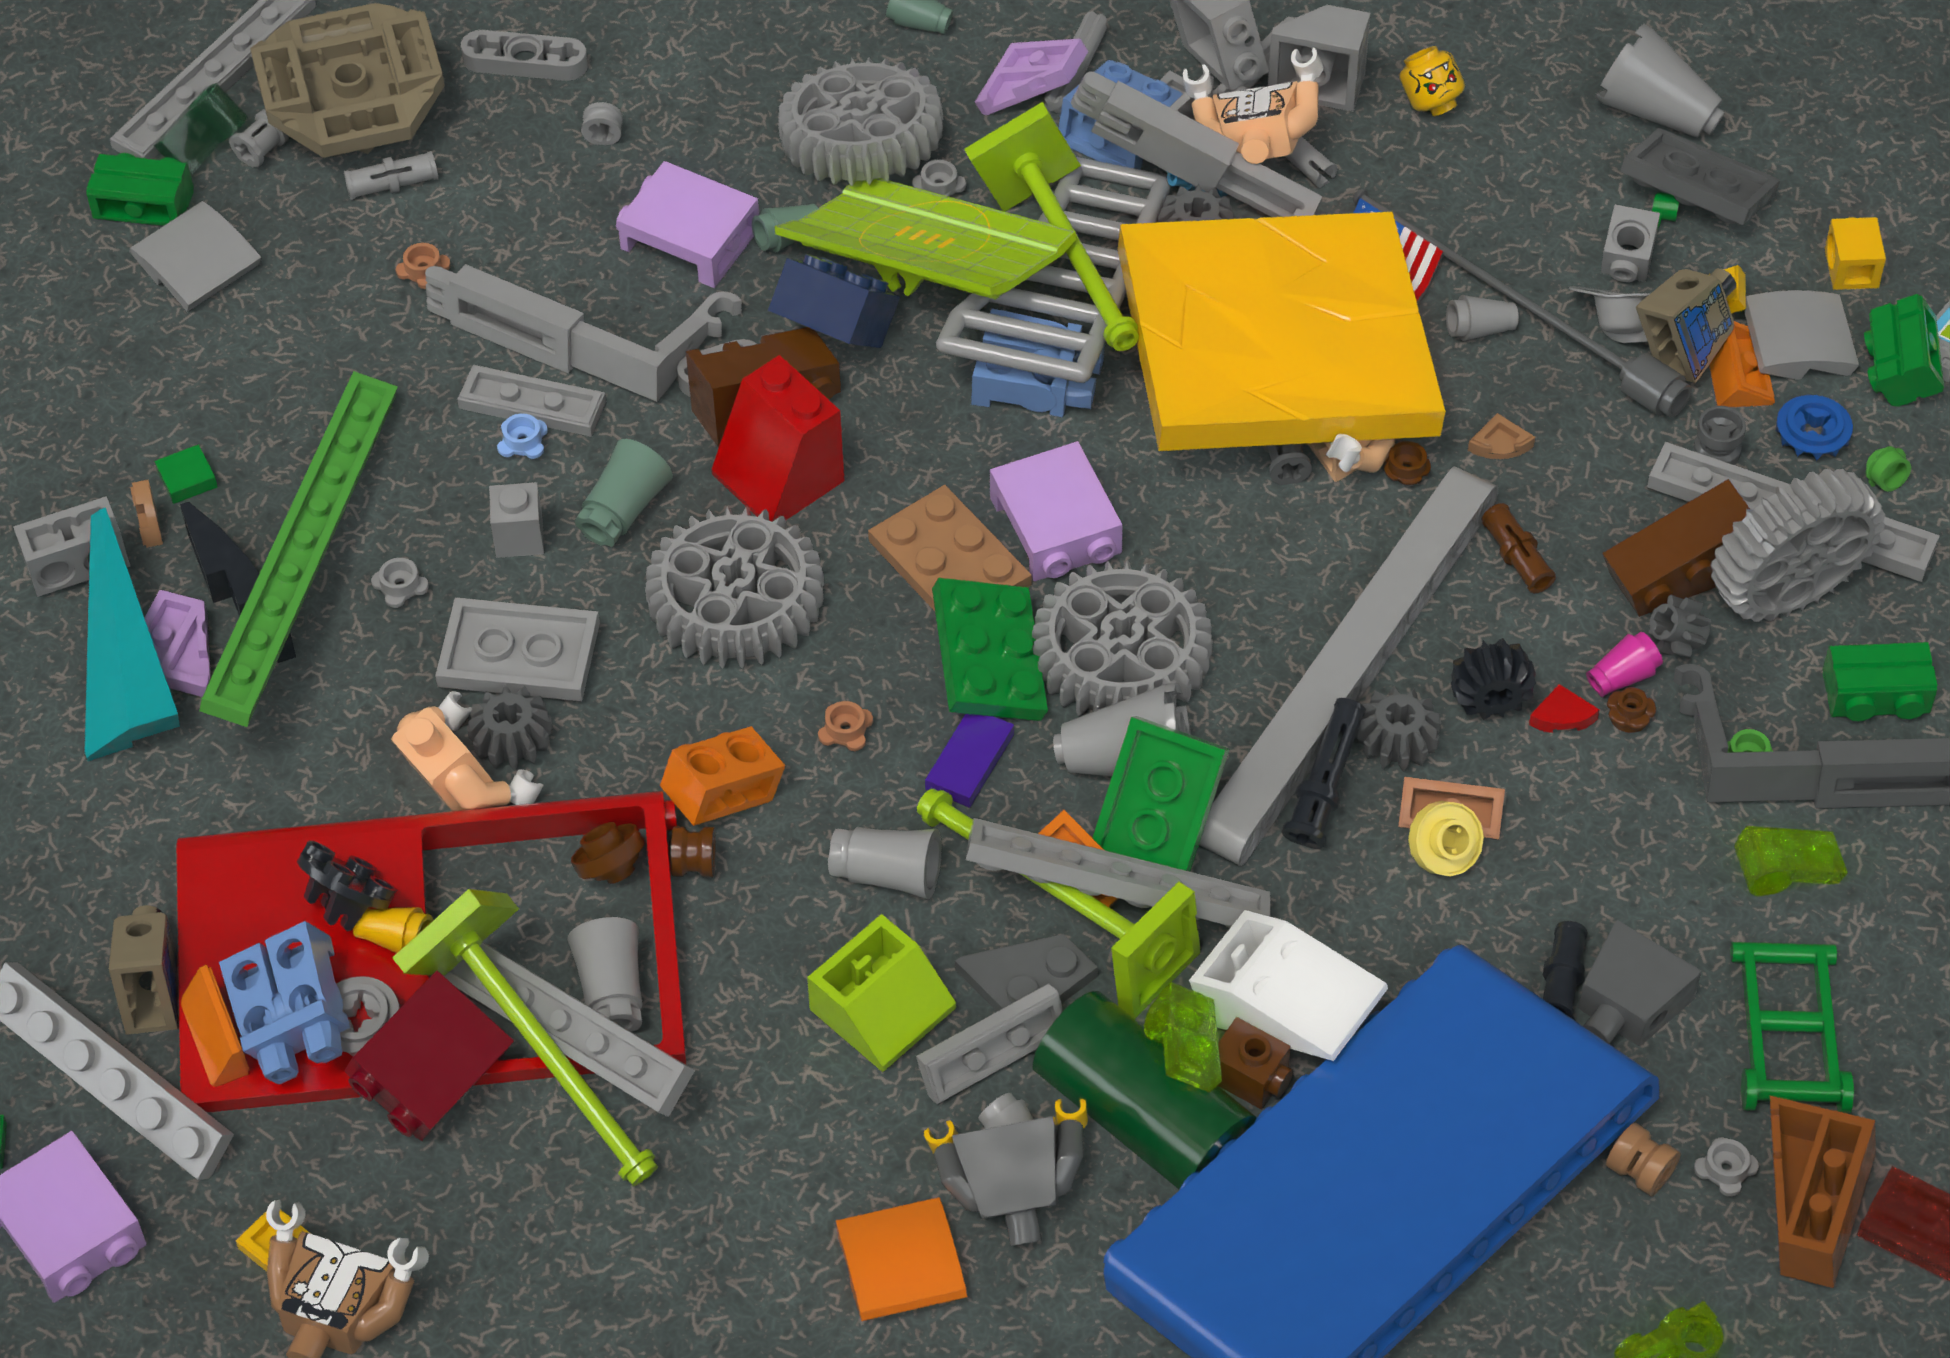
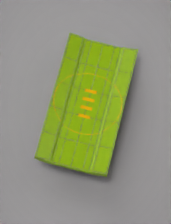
[774,178,1076,300]

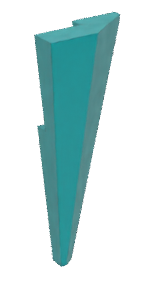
[85,507,180,761]

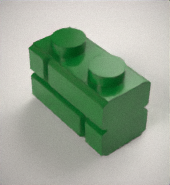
[86,153,194,226]
[1864,294,1944,406]
[1823,642,1937,721]

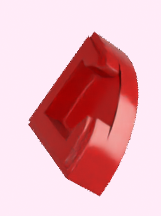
[1529,684,1600,733]

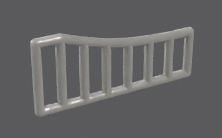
[936,157,1171,383]

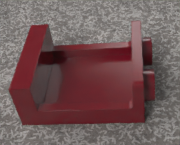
[344,970,514,1141]

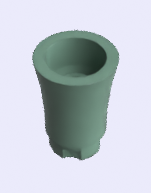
[575,439,673,547]

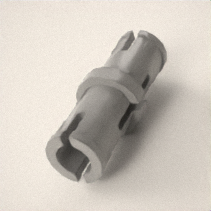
[344,151,438,199]

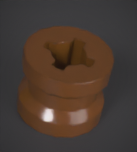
[671,826,716,878]

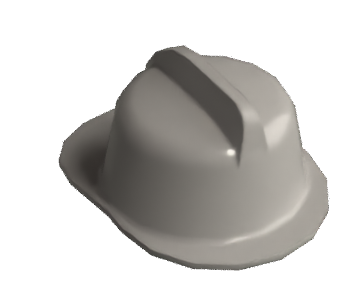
[1569,286,1651,343]

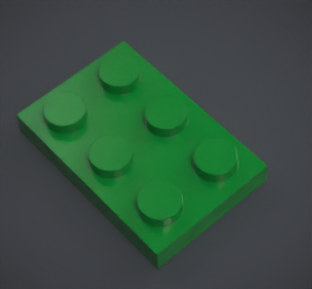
[932,578,1048,721]
[1093,716,1230,872]

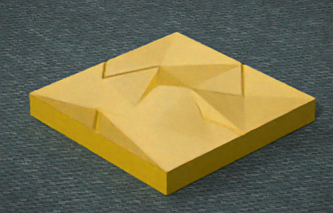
[1117,212,1446,451]

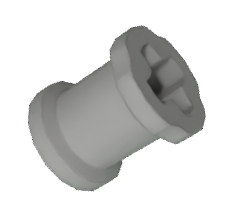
[229,109,290,168]

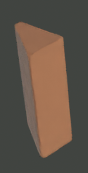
[1398,777,1505,839]

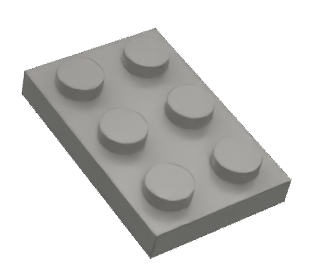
[435,598,600,701]

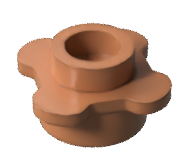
[396,243,450,289]
[818,701,873,751]

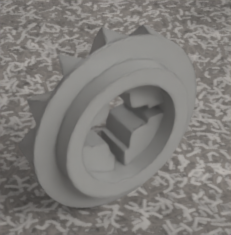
[337,976,400,1056]

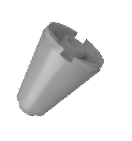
[1595,23,1725,138]
[1053,683,1191,777]

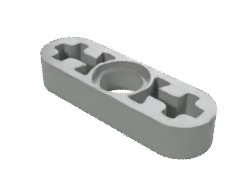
[461,30,588,81]

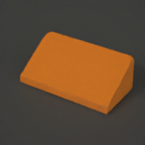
[1709,321,1775,407]
[181,965,250,1087]

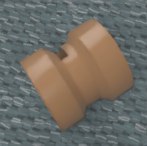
[1606,1122,1681,1197]

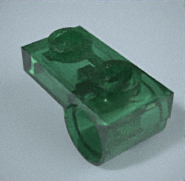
[153,83,248,175]

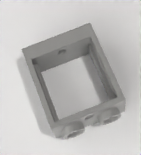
[1170,0,1269,91]

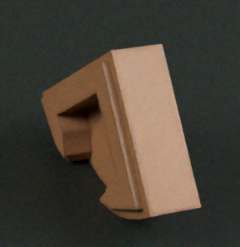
[1468,413,1535,459]
[130,480,163,548]

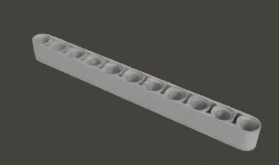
[1199,466,1498,866]

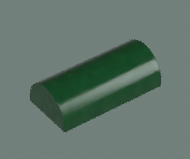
[1033,991,1257,1190]

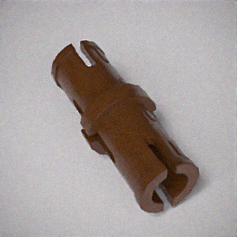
[1481,503,1556,594]

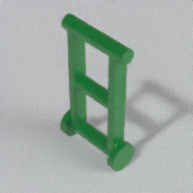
[1730,942,1854,1114]

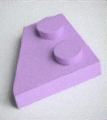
[975,39,1088,115]
[145,590,211,697]

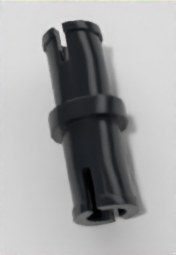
[1542,921,1588,1018]

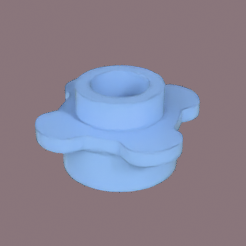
[497,413,548,459]

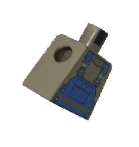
[1636,268,1736,383]
[109,905,178,1035]

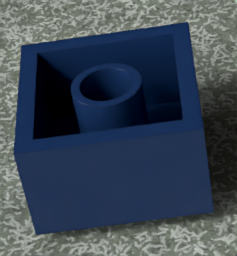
[768,254,901,348]

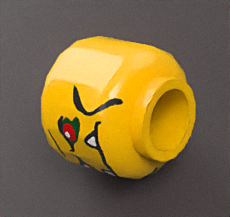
[1399,46,1465,116]

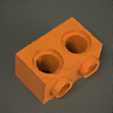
[660,726,786,826]

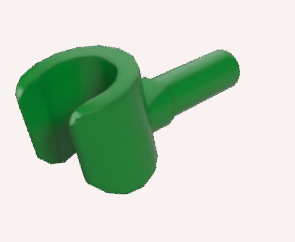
[1652,193,1679,228]

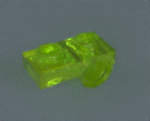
[1734,826,1848,896]
[1144,982,1222,1092]
[1614,1301,1724,1358]

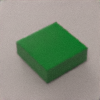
[154,444,218,504]

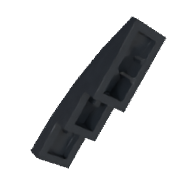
[180,502,296,663]

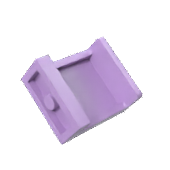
[616,161,759,288]
[990,441,1123,582]
[0,1131,146,1303]

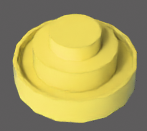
[1408,801,1484,876]

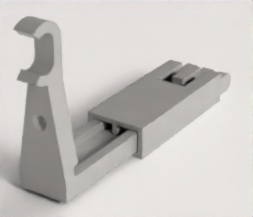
[1071,71,1322,217]
[425,264,742,402]

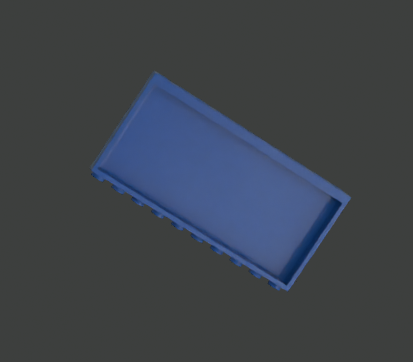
[1104,945,1659,1358]

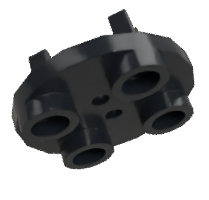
[297,840,397,931]

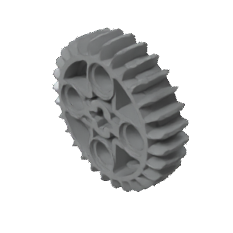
[778,57,943,186]
[1711,469,1885,622]
[645,506,824,668]
[1032,560,1213,716]

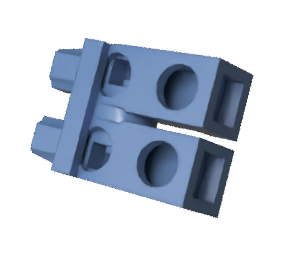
[971,308,1105,417]
[219,921,350,1084]

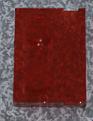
[1856,1166,1950,1281]

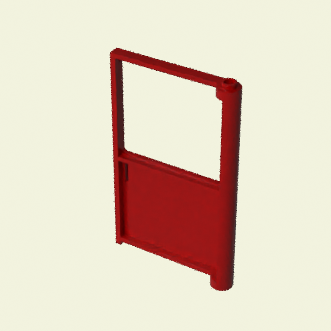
[176,791,687,1113]

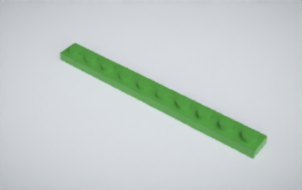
[199,371,398,727]

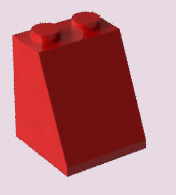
[711,355,845,522]

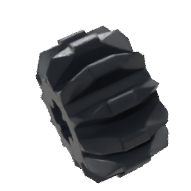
[1451,638,1536,720]

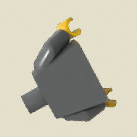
[924,1099,1088,1246]

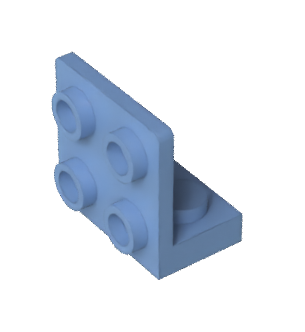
[1059,60,1183,170]

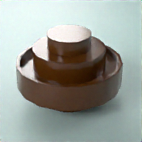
[571,822,644,884]

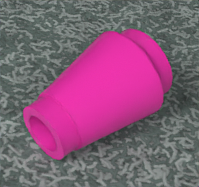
[1586,632,1663,697]

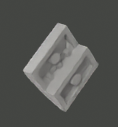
[129,201,261,312]
[1744,290,1859,380]

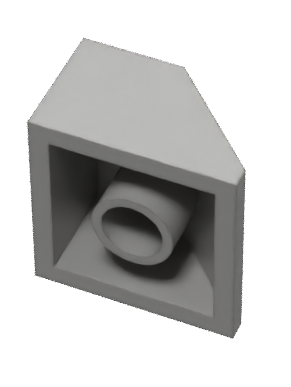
[1268,5,1371,112]

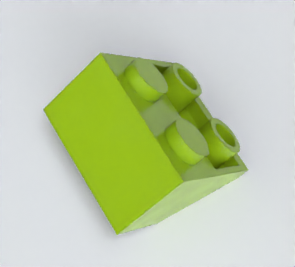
[807,914,956,1072]

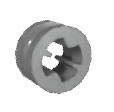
[581,102,623,145]

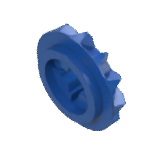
[1775,395,1853,460]

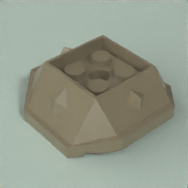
[250,3,445,158]

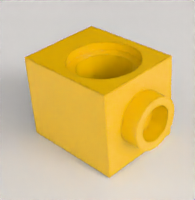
[1825,217,1886,290]

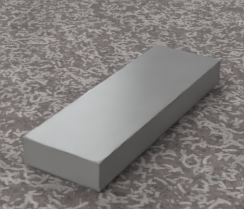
[457,365,606,437]
[916,984,1063,1104]

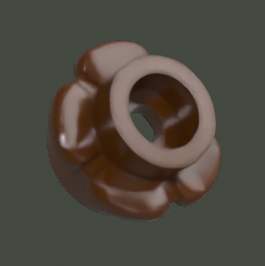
[1384,441,1431,485]
[1607,687,1656,733]

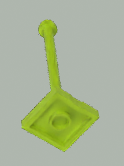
[964,102,1139,351]
[917,789,1201,1019]
[392,889,658,1186]

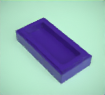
[925,714,1014,808]

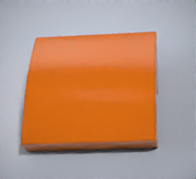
[835,1197,967,1321]

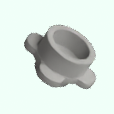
[912,160,966,197]
[371,558,429,608]
[1694,1137,1759,1196]

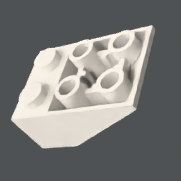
[1189,910,1388,1061]

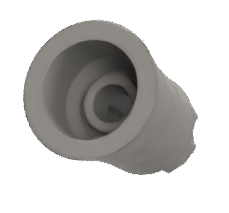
[828,827,942,900]
[567,917,643,1032]

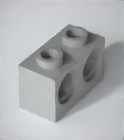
[13,496,130,597]

